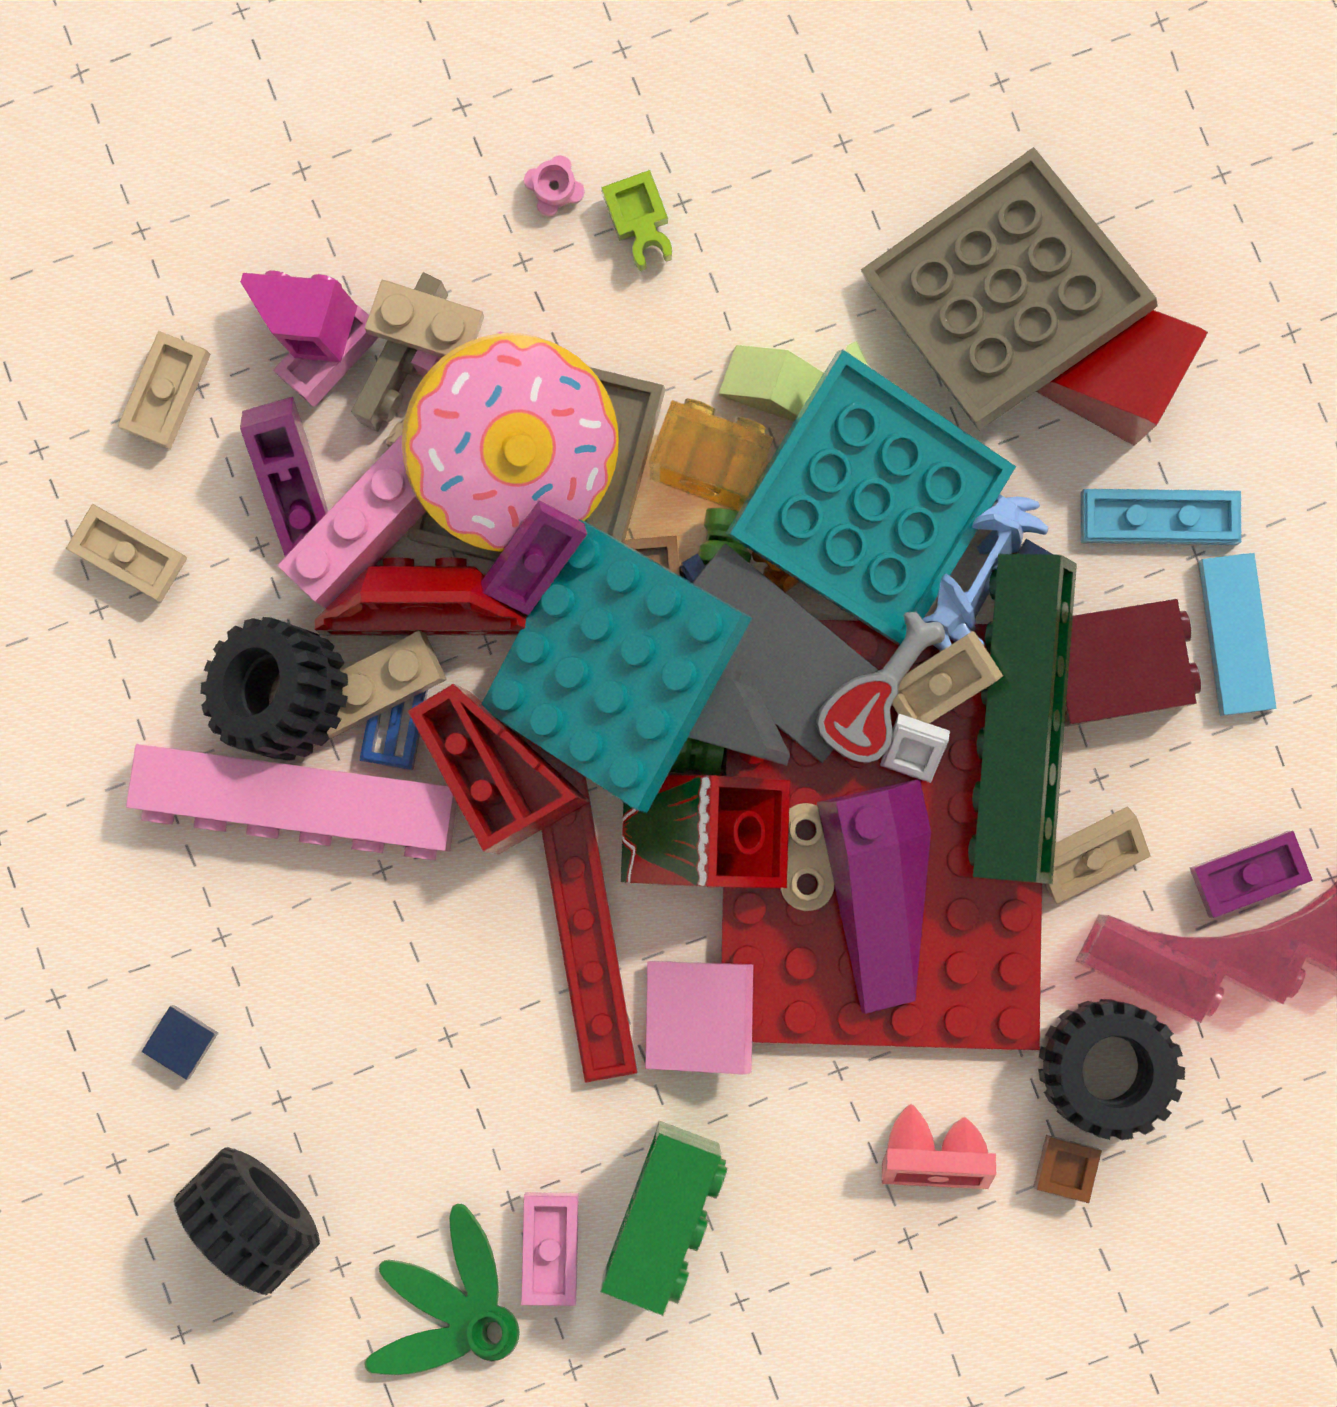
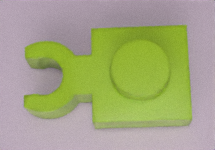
[601,170,672,271]

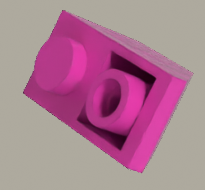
[240,270,358,362]

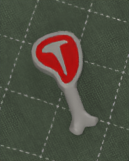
[816,612,945,763]

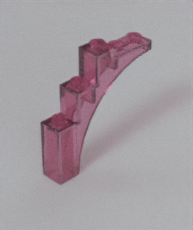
[1075,881,1337,1023]

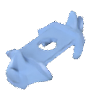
[923,494,1048,652]

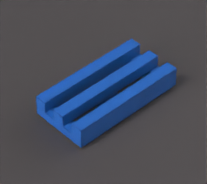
[359,690,428,770]

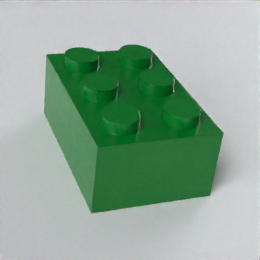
[600,1121,728,1316]

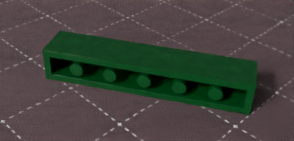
[968,554,1077,884]

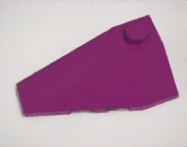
[817,779,931,1014]

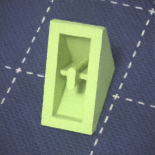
[719,345,824,422]

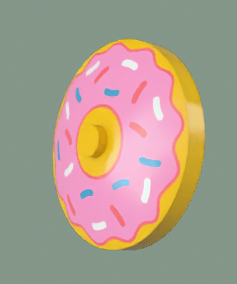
[402,333,619,552]

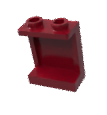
[1065,599,1201,727]

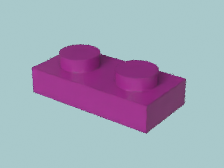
[481,500,587,615]
[1190,831,1313,918]

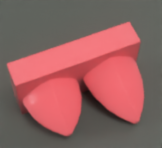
[882,1104,996,1189]

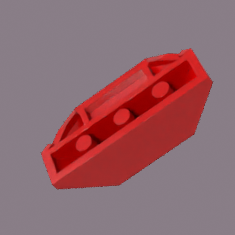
[315,557,527,636]

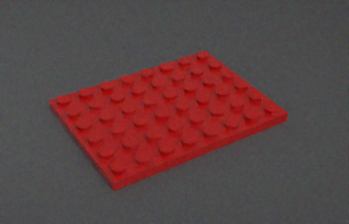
[721,619,1042,1050]

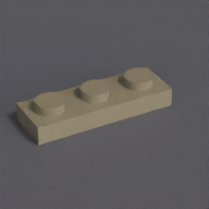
[351,272,448,432]

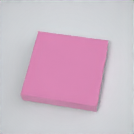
[645,961,753,1075]

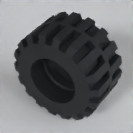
[200,617,348,761]
[1038,999,1185,1140]
[174,1147,320,1295]

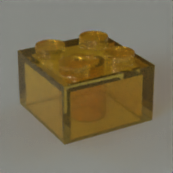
[649,398,774,511]

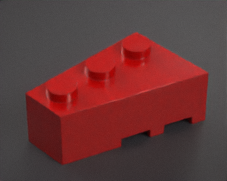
[408,684,590,854]

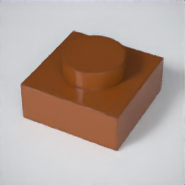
[1033,1135,1102,1203]

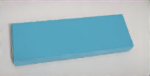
[1081,489,1241,545]
[1198,553,1277,716]

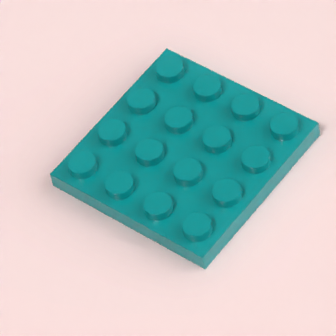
[725,349,1016,646]
[481,519,752,812]

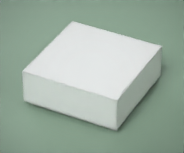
[880,714,950,783]

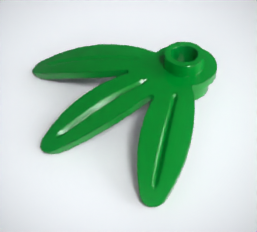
[365,1204,520,1375]

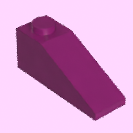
[240,396,328,557]

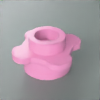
[524,155,585,216]

